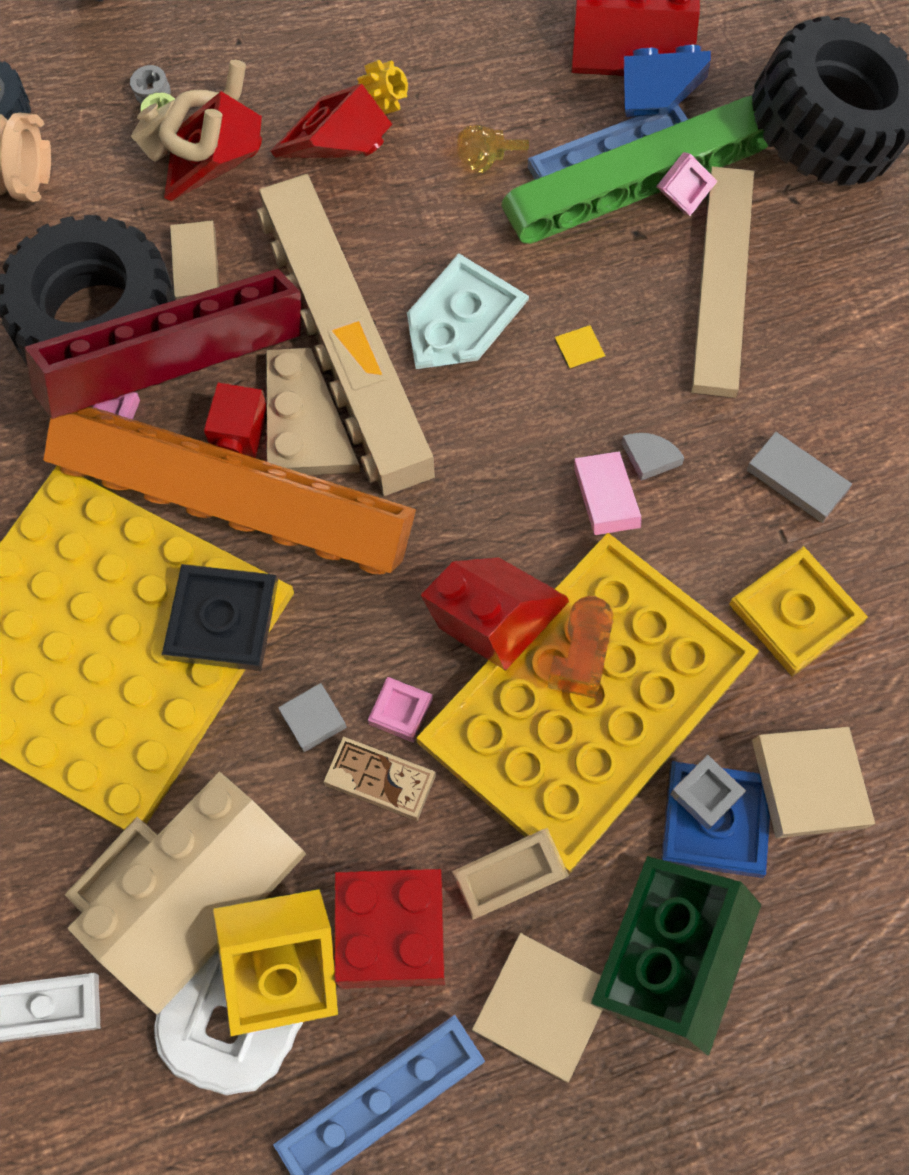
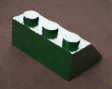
[591,856,762,1056]

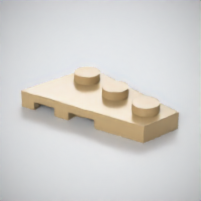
[267,348,360,475]

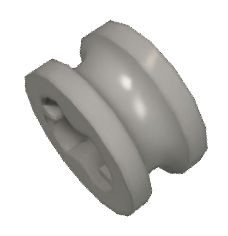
[130,65,171,104]

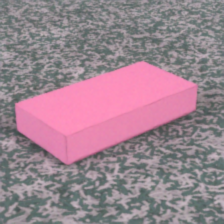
[574,452,641,535]

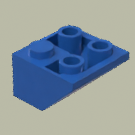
[624,45,711,117]

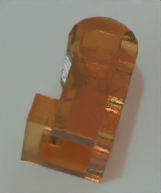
[547,596,613,699]

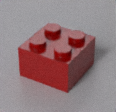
[335,869,445,989]

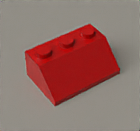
[571,0,700,76]

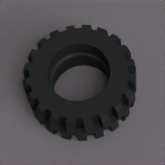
[752,16,909,186]
[0,215,176,365]

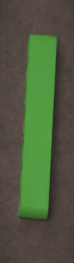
[501,96,768,244]

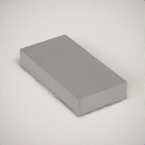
[747,432,852,523]

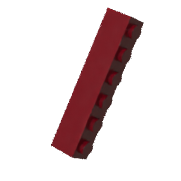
[24,269,301,419]

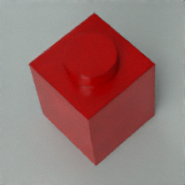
[204,382,267,458]

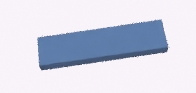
[528,105,688,180]
[273,1015,485,1175]

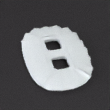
[154,950,303,1096]

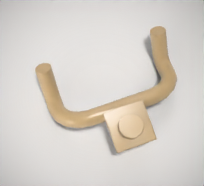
[131,60,246,162]

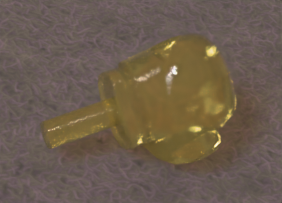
[456,124,529,173]

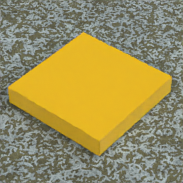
[729,546,868,677]

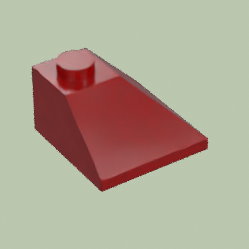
[270,83,393,158]
[164,91,262,201]

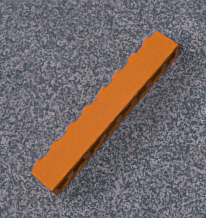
[43,406,416,574]

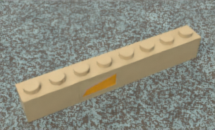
[256,173,435,496]

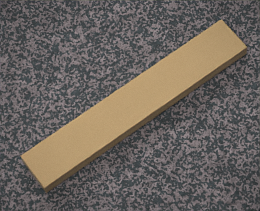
[691,166,754,398]

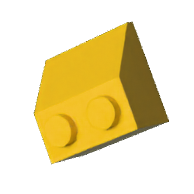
[213,889,338,1036]

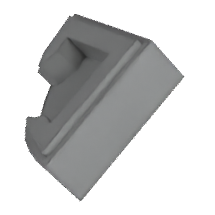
[622,433,684,481]

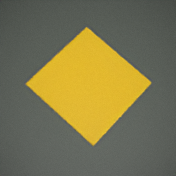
[555,325,605,368]

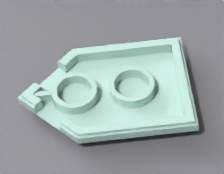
[407,253,529,369]

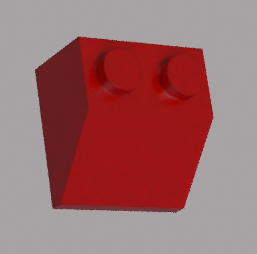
[420,557,569,671]

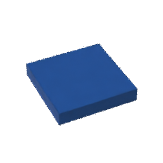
[661,761,770,878]

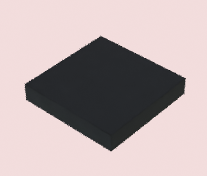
[162,564,278,671]

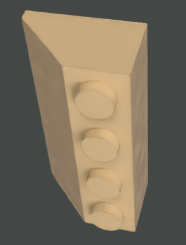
[68,771,306,1015]

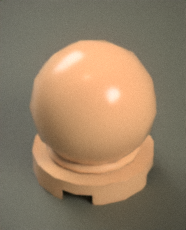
[0,113,51,202]

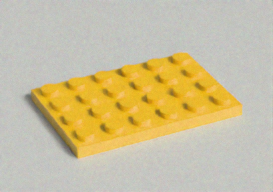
[417,533,759,874]

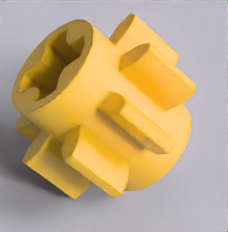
[357,60,408,115]

